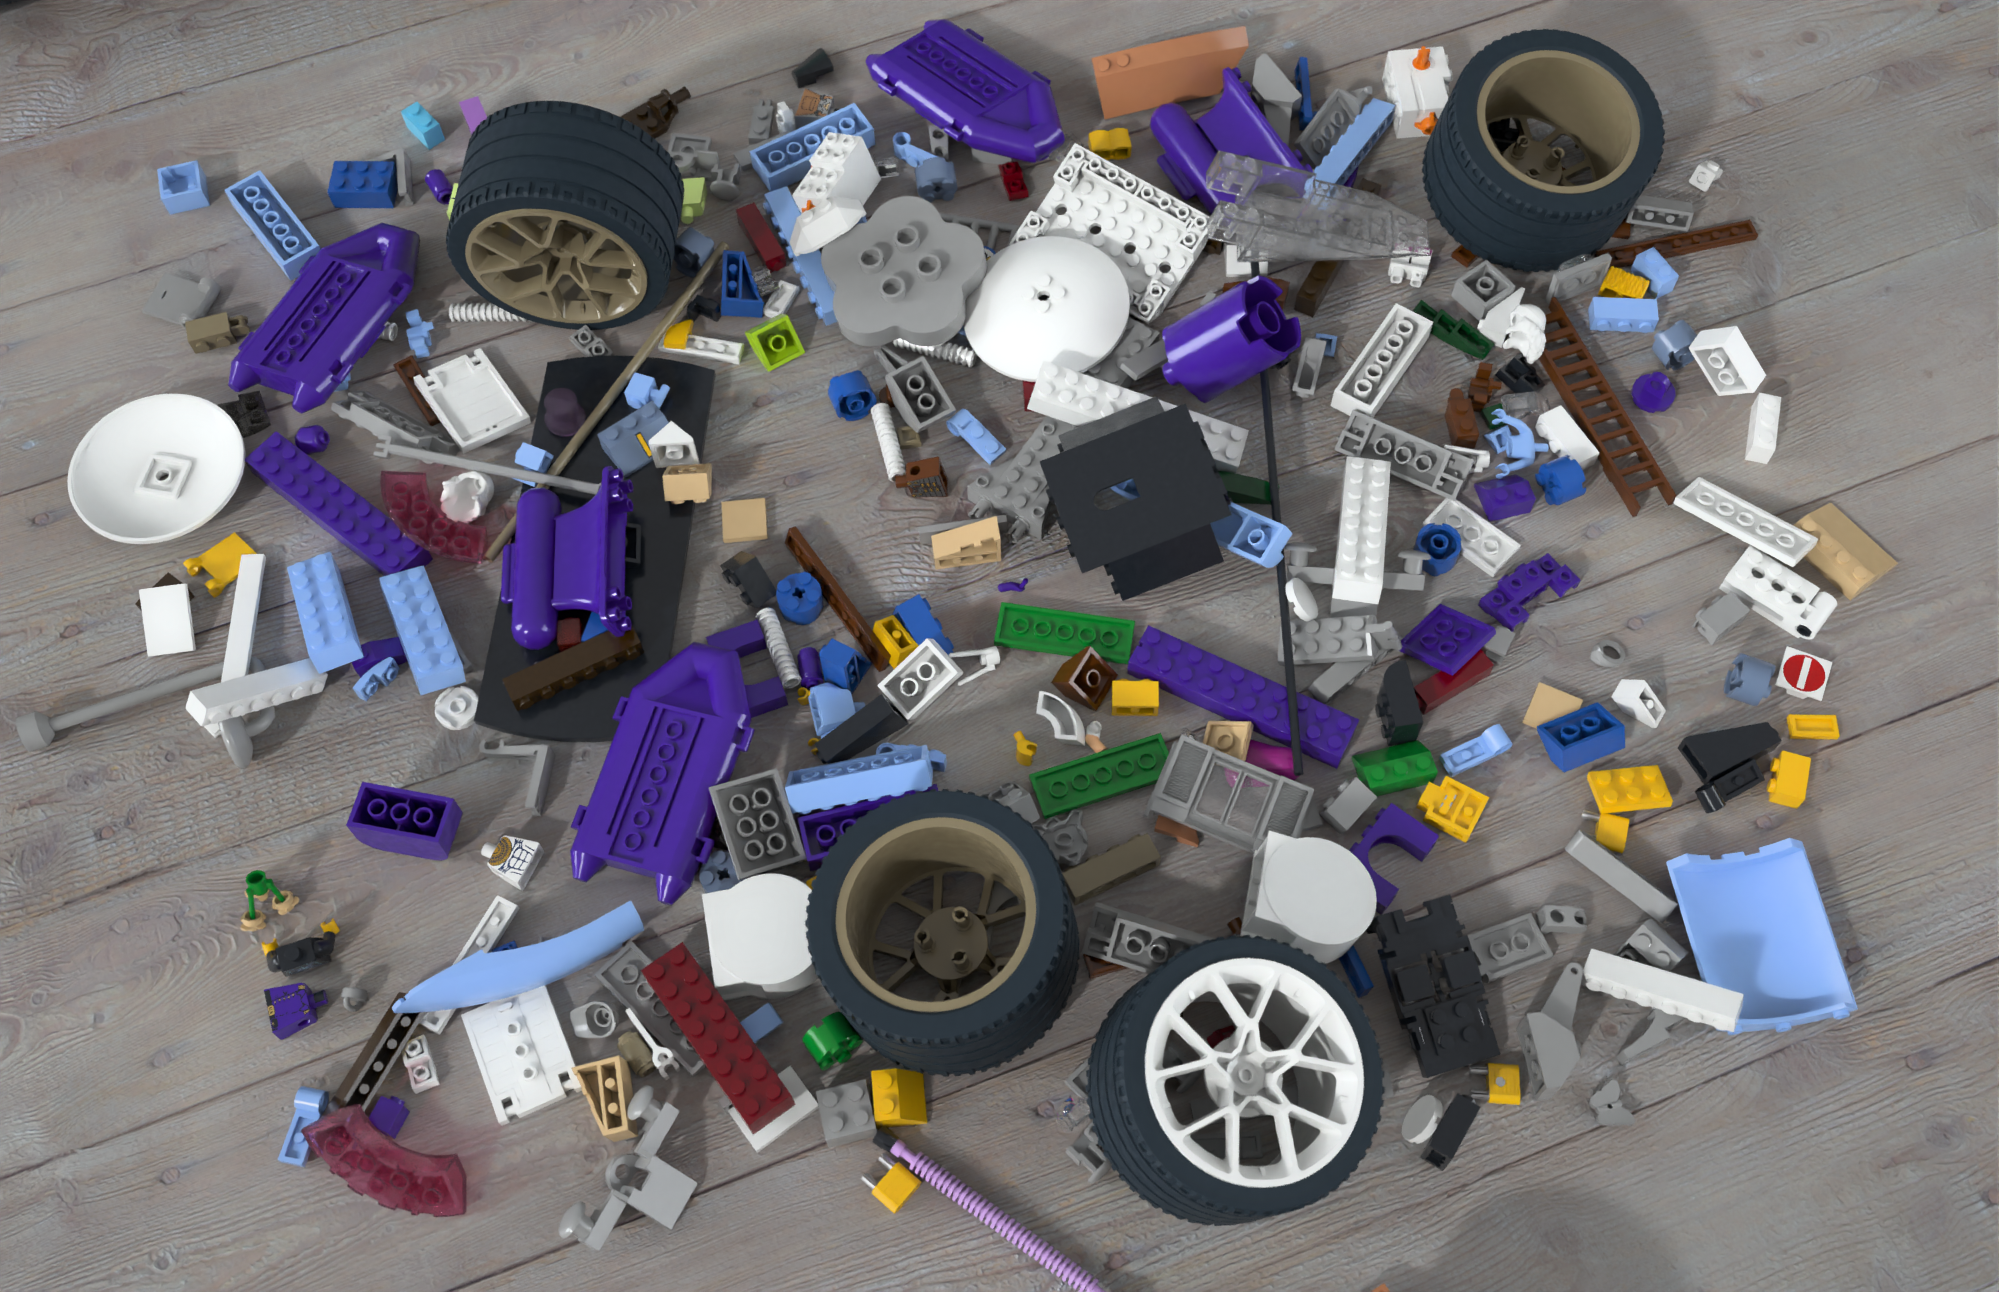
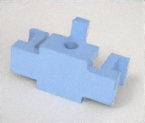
[405,309,434,359]

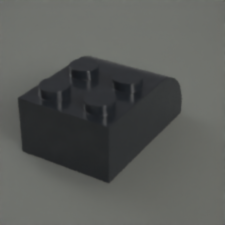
[1375,660,1423,746]

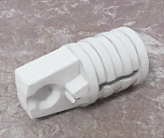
[776,101,796,134]

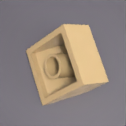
[662,463,712,504]

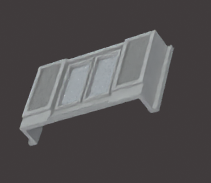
[1143,735,1314,854]

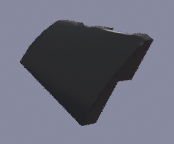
[791,48,834,89]
[1495,352,1545,403]

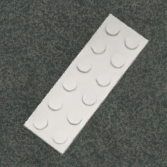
[1674,477,1818,567]

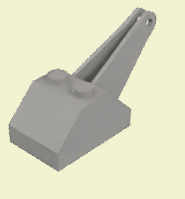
[1251,53,1302,146]
[874,345,956,433]
[1516,963,1583,1102]

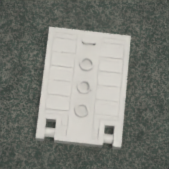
[413,348,531,454]
[461,985,582,1126]

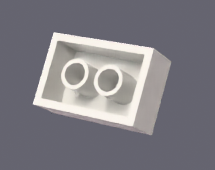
[1689,326,1766,396]
[877,638,964,720]

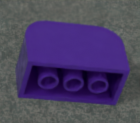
[346,782,463,860]

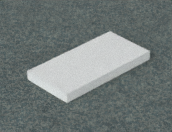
[1422,498,1521,577]

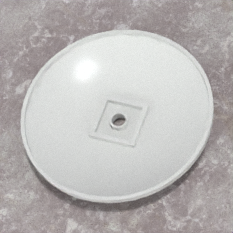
[963,236,1130,382]
[67,394,245,544]

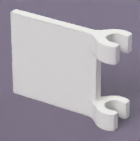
[625,1008,681,1080]

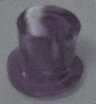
[544,388,586,437]

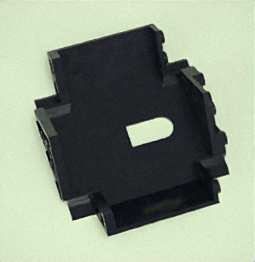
[1039,396,1231,601]

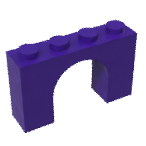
[706,619,788,718]
[1349,803,1439,915]

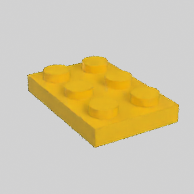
[1587,765,1673,814]

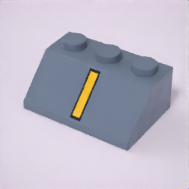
[597,401,668,477]

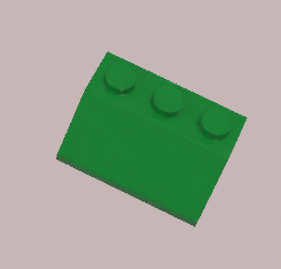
[1351,740,1438,797]

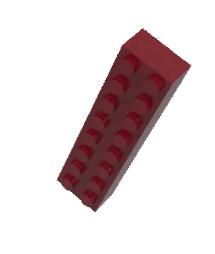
[640,942,796,1135]

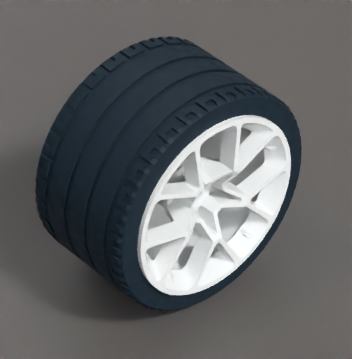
[1086,935,1385,1226]

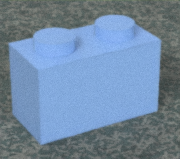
[1630,247,1679,299]

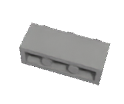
[1625,195,1694,232]

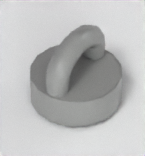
[341,987,368,1012]

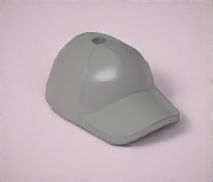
[570,1001,620,1038]

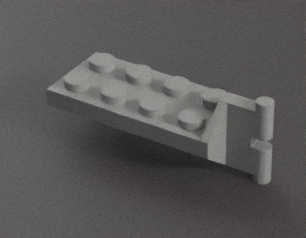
[1294,86,1373,170]
[1278,615,1403,666]

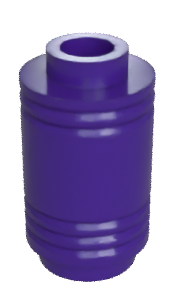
[425,169,453,205]
[797,647,824,690]

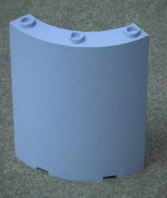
[1666,838,1858,1035]

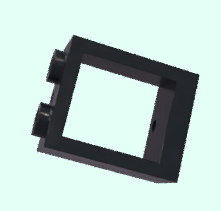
[1420,1093,1481,1171]

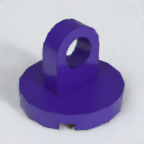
[1631,372,1676,413]

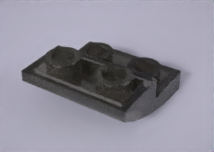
[217,391,271,438]

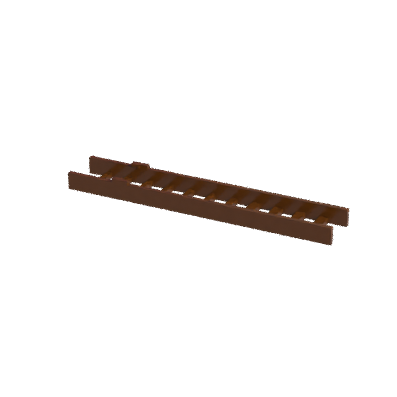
[1538,297,1677,517]

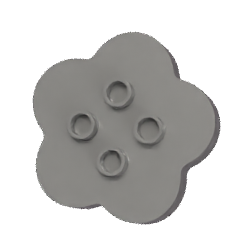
[821,196,987,346]

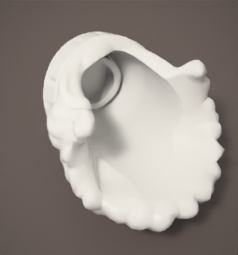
[1503,304,1546,364]
[440,470,494,527]

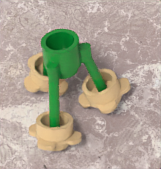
[240,870,299,931]

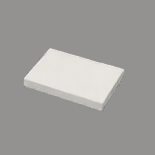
[139,584,196,657]
[728,1066,819,1153]

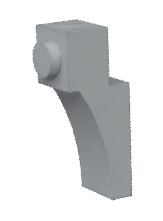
[1616,1007,1685,1066]

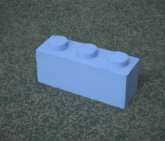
[1588,297,1659,333]

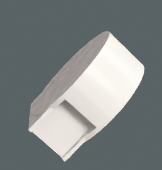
[1240,830,1377,964]
[702,874,818,1001]

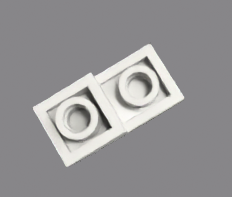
[402,1035,440,1094]

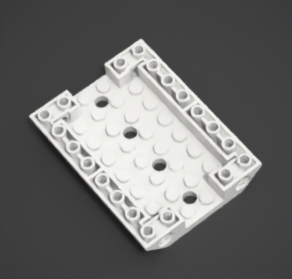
[1009,143,1215,324]

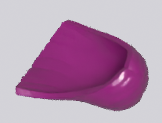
[1223,739,1299,788]

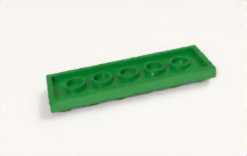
[994,602,1135,665]
[1029,733,1169,819]

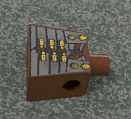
[895,456,948,498]

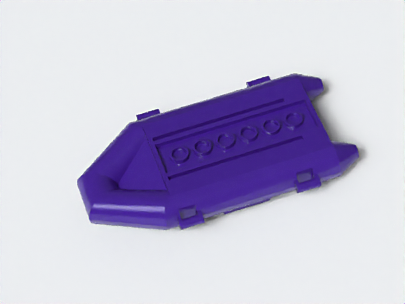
[866,19,1065,164]
[228,223,420,414]
[570,642,755,906]

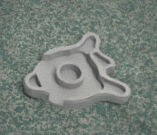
[1032,809,1088,866]

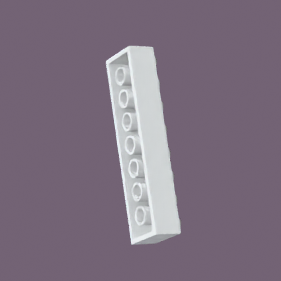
[1332,456,1391,604]

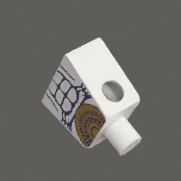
[481,835,544,891]

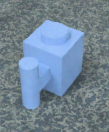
[624,372,670,409]
[513,442,554,487]

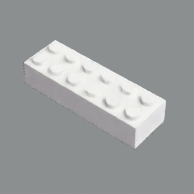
[1331,303,1433,418]

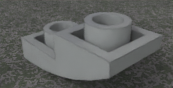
[569,325,613,357]

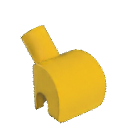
[1013,731,1037,766]

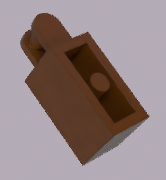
[1445,388,1479,449]

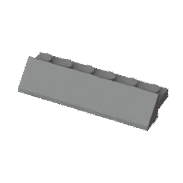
[331,390,460,469]
[1334,410,1475,501]
[1082,902,1215,974]

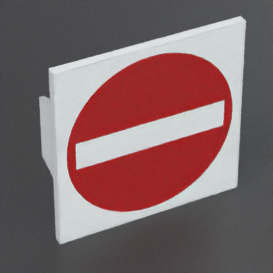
[1775,646,1832,701]

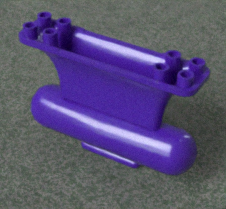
[1150,67,1313,228]
[501,466,634,650]

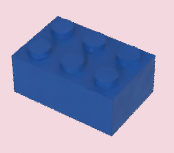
[327,161,398,208]

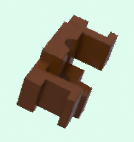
[1468,362,1502,412]

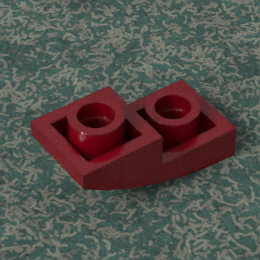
[998,161,1029,201]

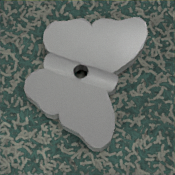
[1589,1079,1635,1126]

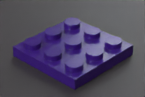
[1399,604,1496,676]

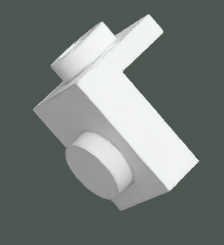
[1689,160,1723,192]

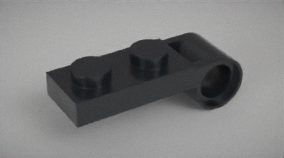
[1695,759,1765,813]

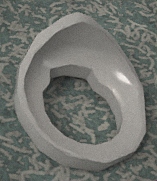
[1590,640,1625,667]

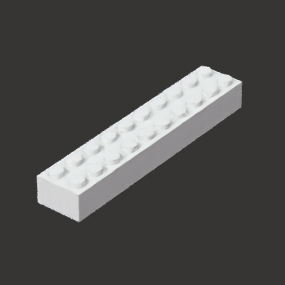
[1027,360,1249,473]

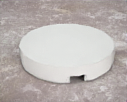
[1286,578,1318,622]
[435,686,479,730]
[1402,1095,1443,1144]

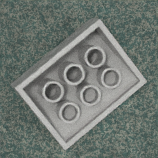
[709,768,807,880]

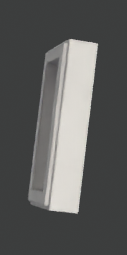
[763,280,800,318]

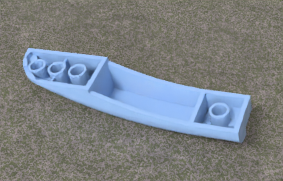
[1110,478,1293,568]
[392,900,644,1013]

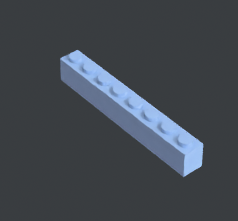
[1304,98,1395,206]
[763,186,837,326]

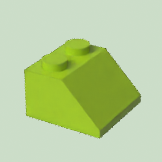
[745,314,805,372]

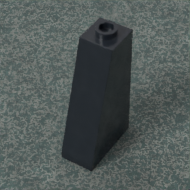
[815,694,908,764]
[1678,722,1782,785]

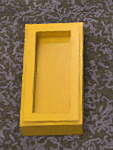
[1787,714,1840,740]

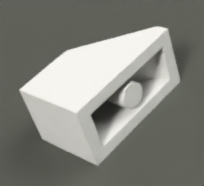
[1612,679,1666,728]

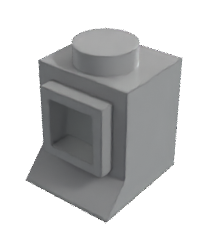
[1481,626,1516,665]

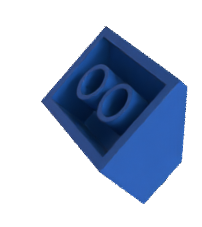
[1537,702,1625,772]

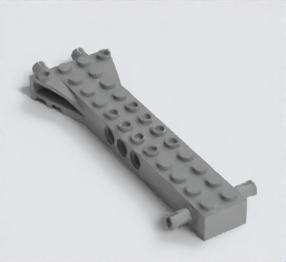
[967,317,1164,543]

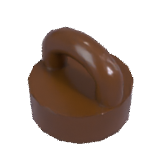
[879,384,895,408]

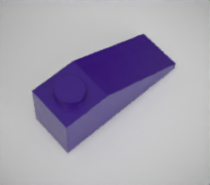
[352,637,408,678]

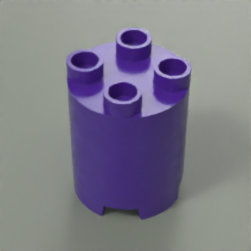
[1162,275,1301,403]

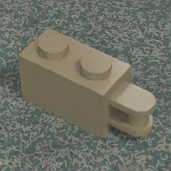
[185,312,250,354]

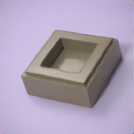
[897,426,922,450]

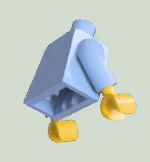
[797,682,865,755]

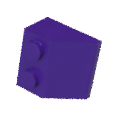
[1474,474,1536,522]

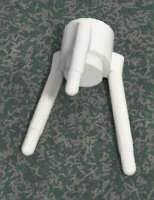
[1444,445,1490,474]
[949,646,1000,686]

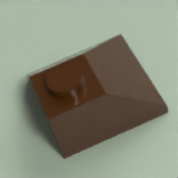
[1051,646,1118,711]

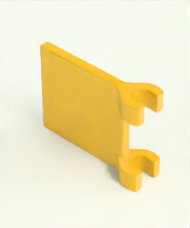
[183,532,257,598]

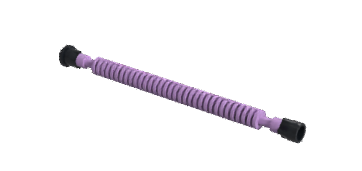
[873,1125,1106,1292]

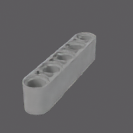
[1308,631,1403,705]
[1565,829,1678,923]

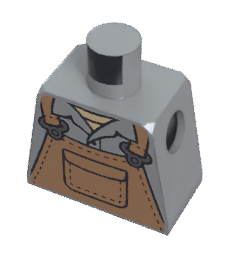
[794,88,840,129]

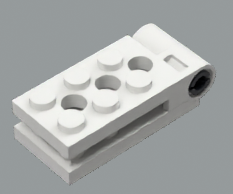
[1719,545,1837,640]

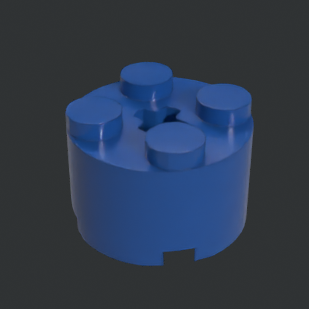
[828,370,877,421]
[1535,455,1586,505]
[1413,523,1461,577]
[776,572,824,625]

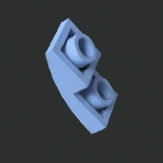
[353,657,400,702]
[740,1002,784,1043]

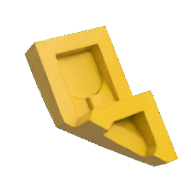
[663,319,694,350]

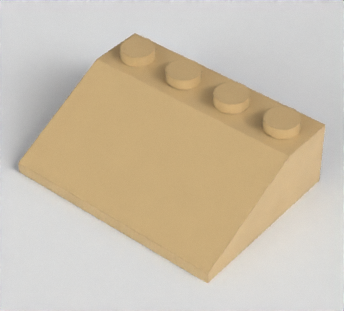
[1793,503,1898,601]

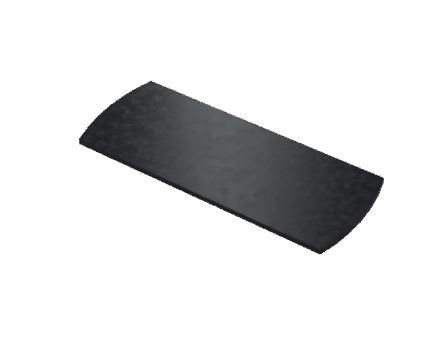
[474,356,716,742]

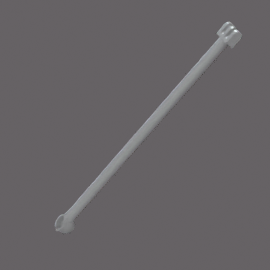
[373,435,601,495]

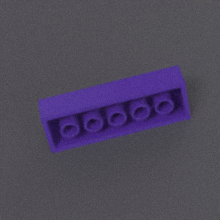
[798,784,939,872]

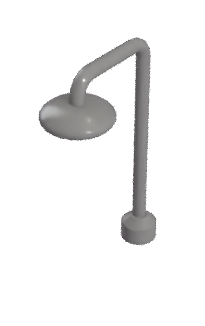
[16,656,275,769]

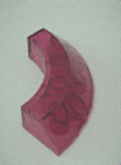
[380,471,488,564]
[301,1104,467,1217]

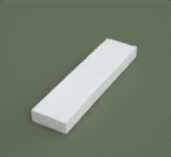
[658,333,745,365]

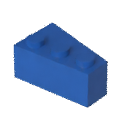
[721,250,764,318]
[892,594,954,656]
[819,638,872,694]

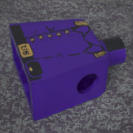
[264,983,328,1040]

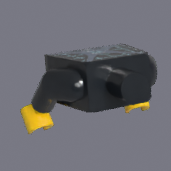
[262,918,340,977]

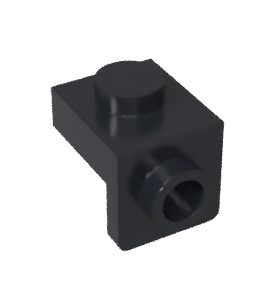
[687,294,721,322]

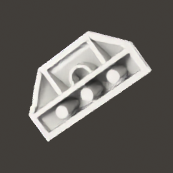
[789,196,866,256]

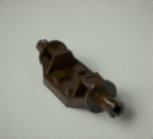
[620,86,691,139]

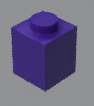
[365,1096,410,1139]

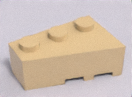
[931,516,1001,570]
[571,1056,638,1142]

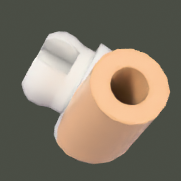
[1085,721,1107,753]

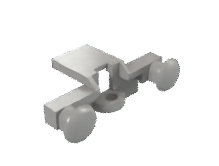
[666,133,741,201]
[1284,542,1431,618]
[1065,1042,1204,1183]
[558,1085,698,1251]

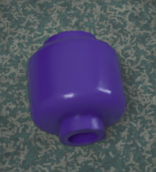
[295,425,330,454]

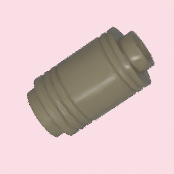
[617,1031,657,1078]

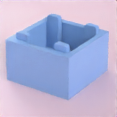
[157,160,210,215]

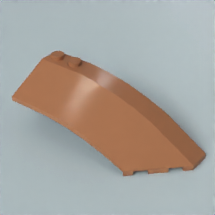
[1092,26,1249,120]

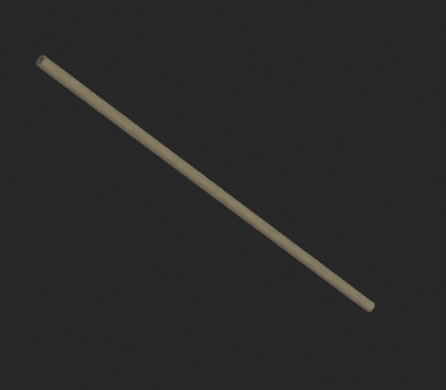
[483,241,730,563]

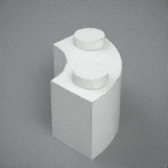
[1036,691,1085,746]

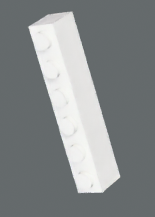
[186,658,328,726]
[1582,948,1744,1032]

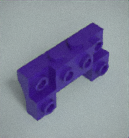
[1478,553,1581,632]

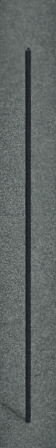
[1242,155,1304,776]

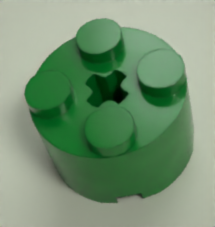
[802,1012,863,1071]

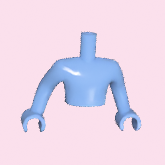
[1491,409,1549,479]

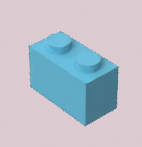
[401,102,445,150]

